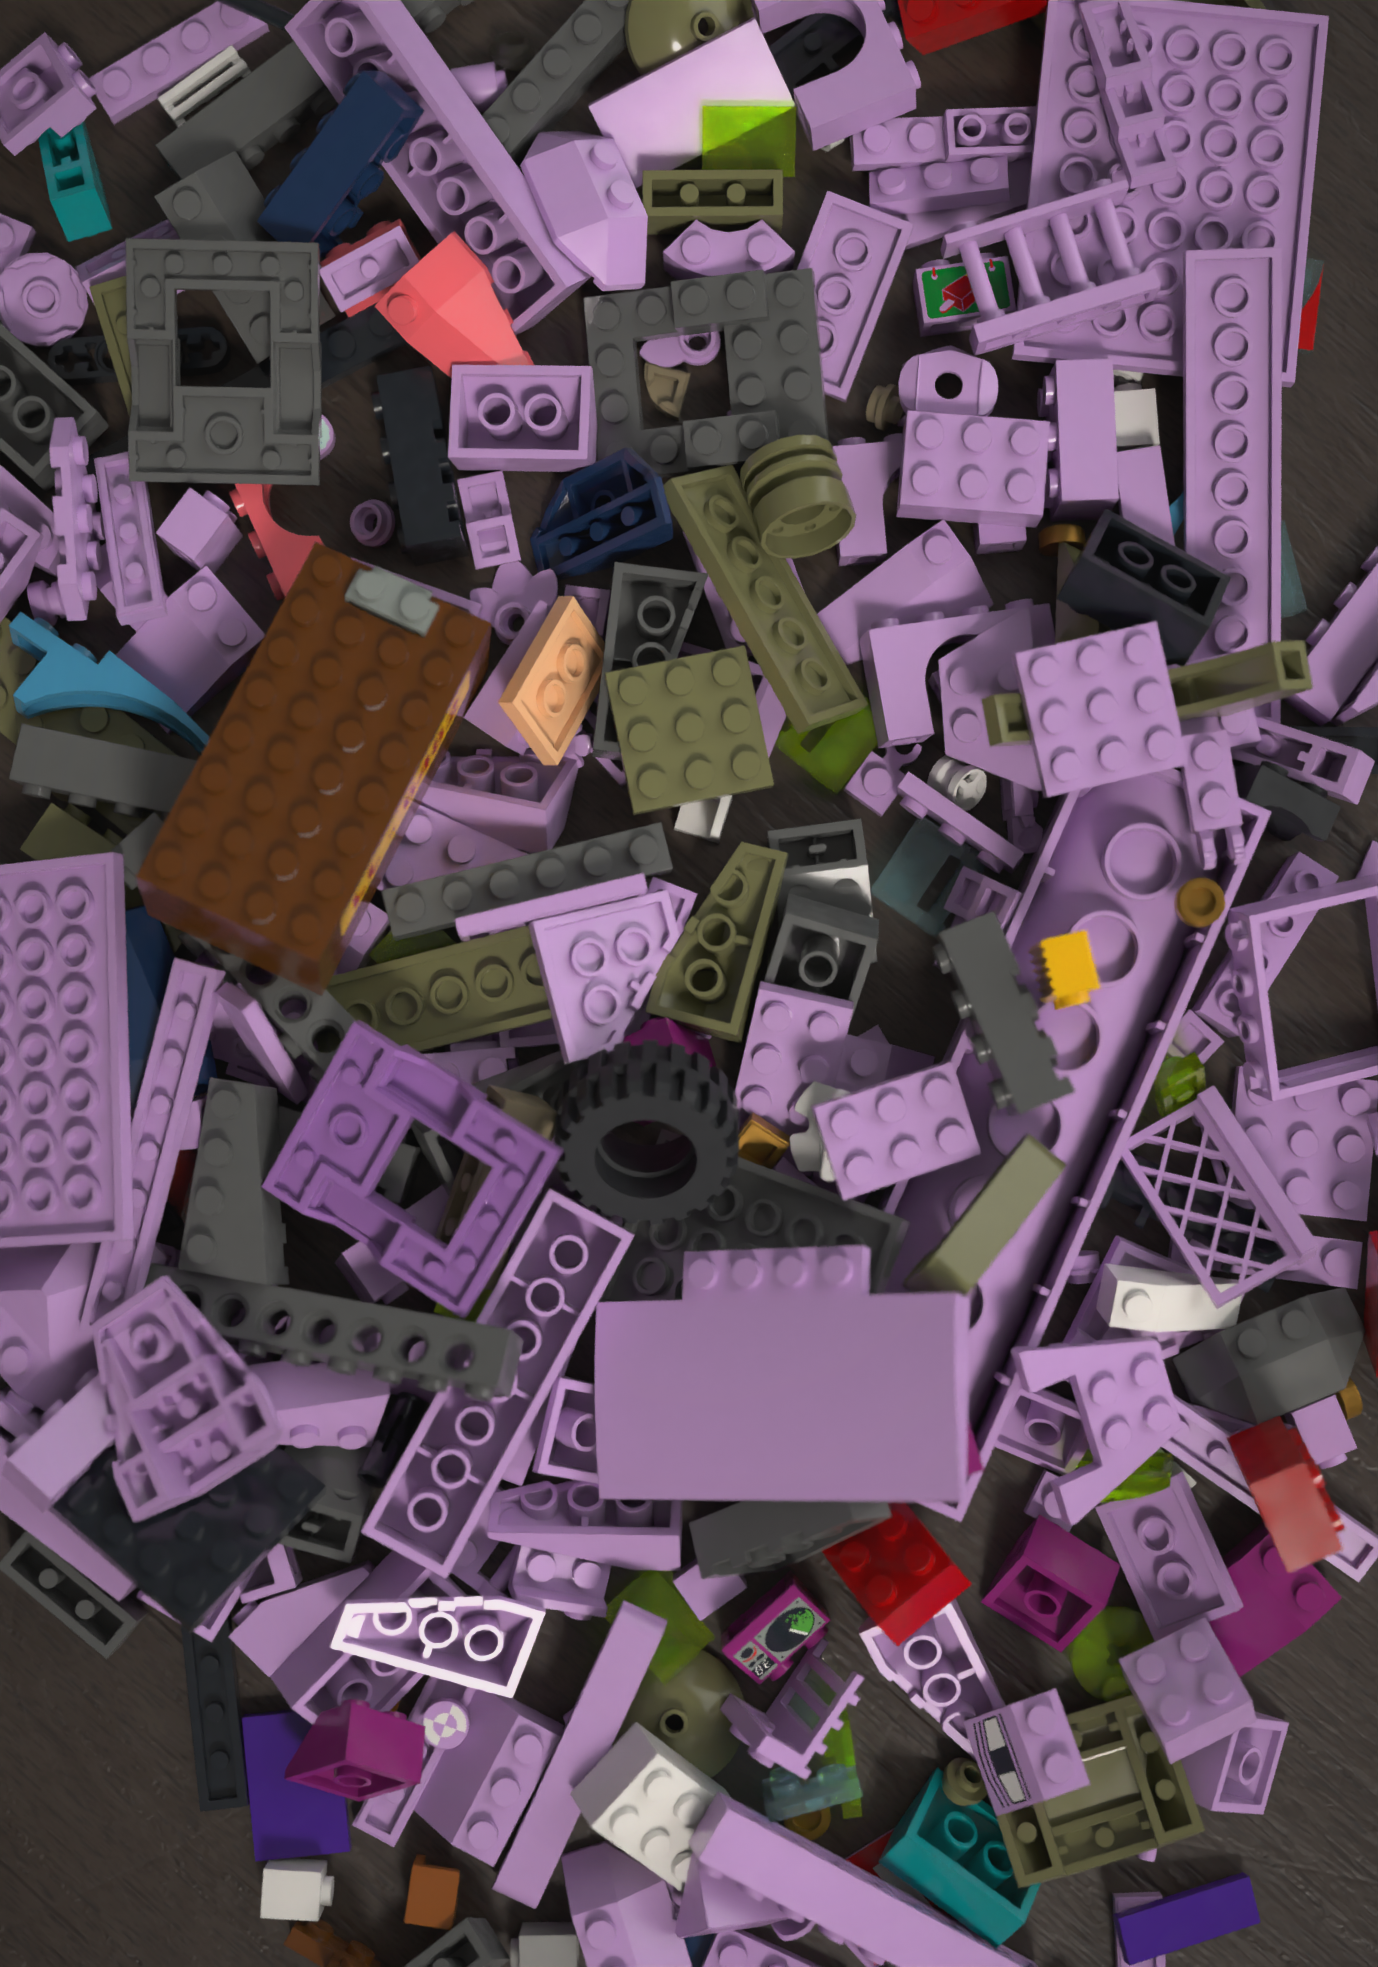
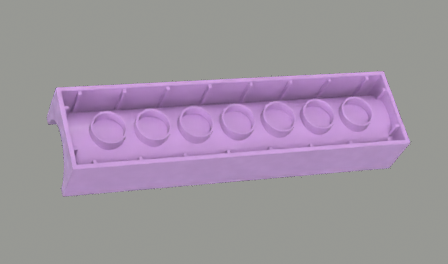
[877,768,1271,1522]

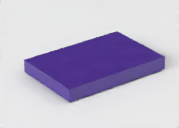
[242,1709,352,1862]

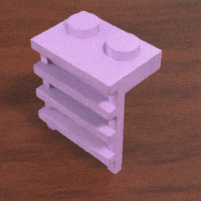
[720,1638,864,1780]

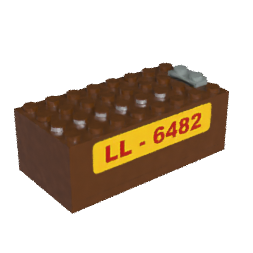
[136,542,491,996]

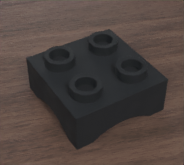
[1233,761,1341,841]

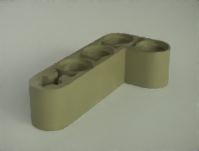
[902,1133,1066,1297]

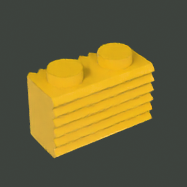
[1028,930,1101,1010]

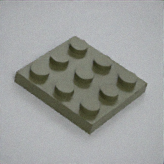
[604,645,774,815]

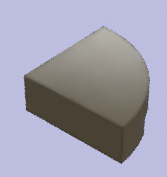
[644,362,690,421]

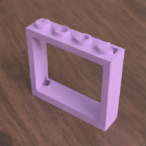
[1225,874,1378,1102]

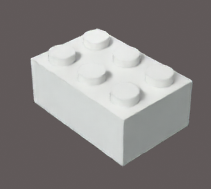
[570,1722,732,1893]

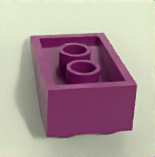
[1208,1521,1342,1678]

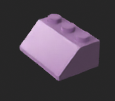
[448,364,597,472]
[414,1689,564,1867]

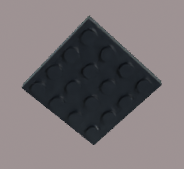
[49,1443,326,1634]

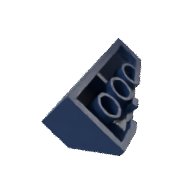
[125,904,218,1109]

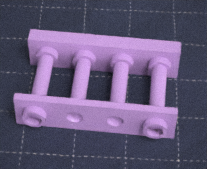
[940,179,1161,356]

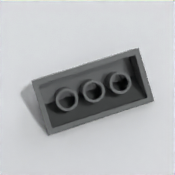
[154,151,335,364]

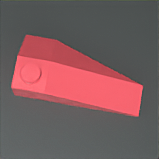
[375,231,534,378]

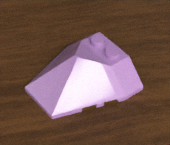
[0,1242,170,1412]
[92,1276,284,1522]

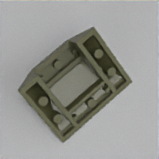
[997,1695,1205,1888]

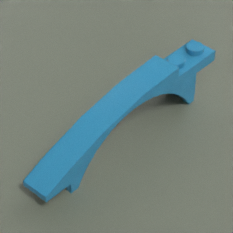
[9,611,210,754]

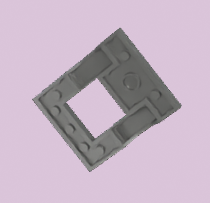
[126,238,322,485]
[584,268,829,478]

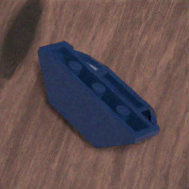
[530,448,673,581]

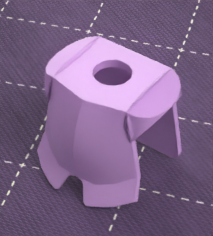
[898,345,998,427]

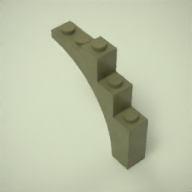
[981,641,1313,747]

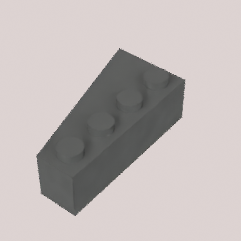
[592,562,708,760]
[932,911,1075,1116]
[178,1078,289,1285]
[689,1500,891,1579]

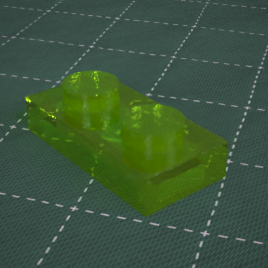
[1154,1051,1206,1119]
[823,1710,863,1819]

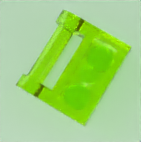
[774,696,878,795]

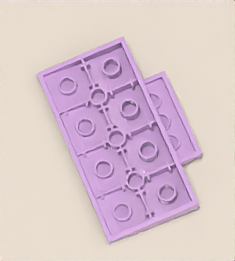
[595,1245,970,1502]

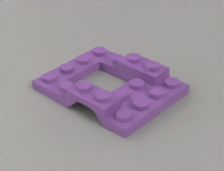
[262,1021,563,1318]

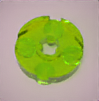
[1070,1605,1160,1702]

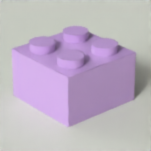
[1119,1617,1257,1764]

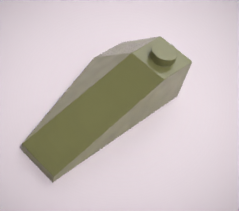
[645,842,788,1044]

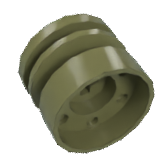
[740,435,856,559]

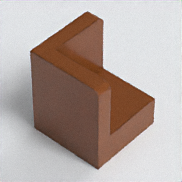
[404,1854,460,1930]

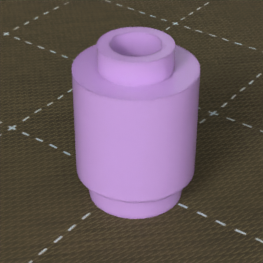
[451,62,508,113]

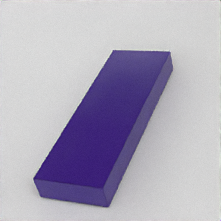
[1112,1872,1261,1966]

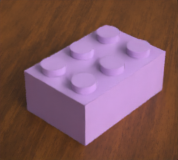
[1037,358,1119,522]
[896,410,1050,528]

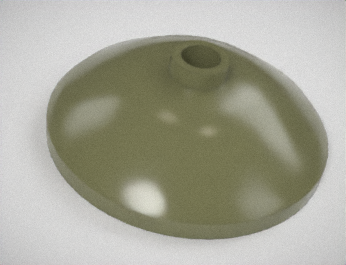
[625,0,754,76]
[612,1643,744,1778]

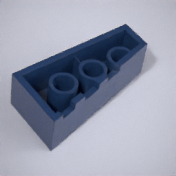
[257,71,424,257]

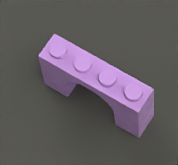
[751,0,921,151]
[832,433,1027,566]
[859,599,1055,748]

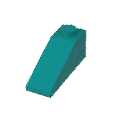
[38,121,112,242]

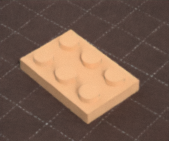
[498,596,605,766]

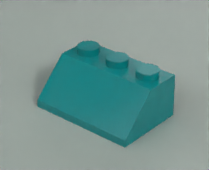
[878,1767,1041,1948]

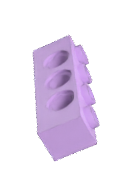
[1191,851,1339,1038]

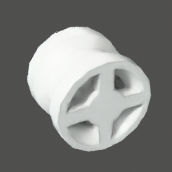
[927,755,987,811]

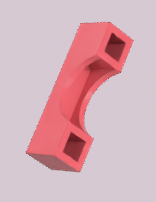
[229,483,325,601]

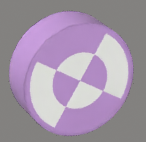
[421,1698,470,1749]

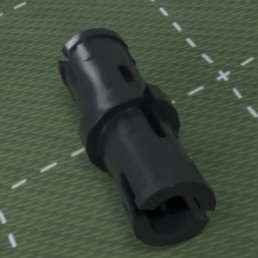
[357,1392,425,1488]

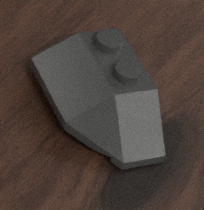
[1172,1287,1366,1425]

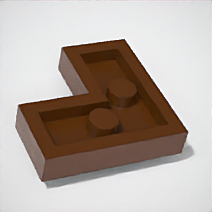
[284,1918,381,1967]

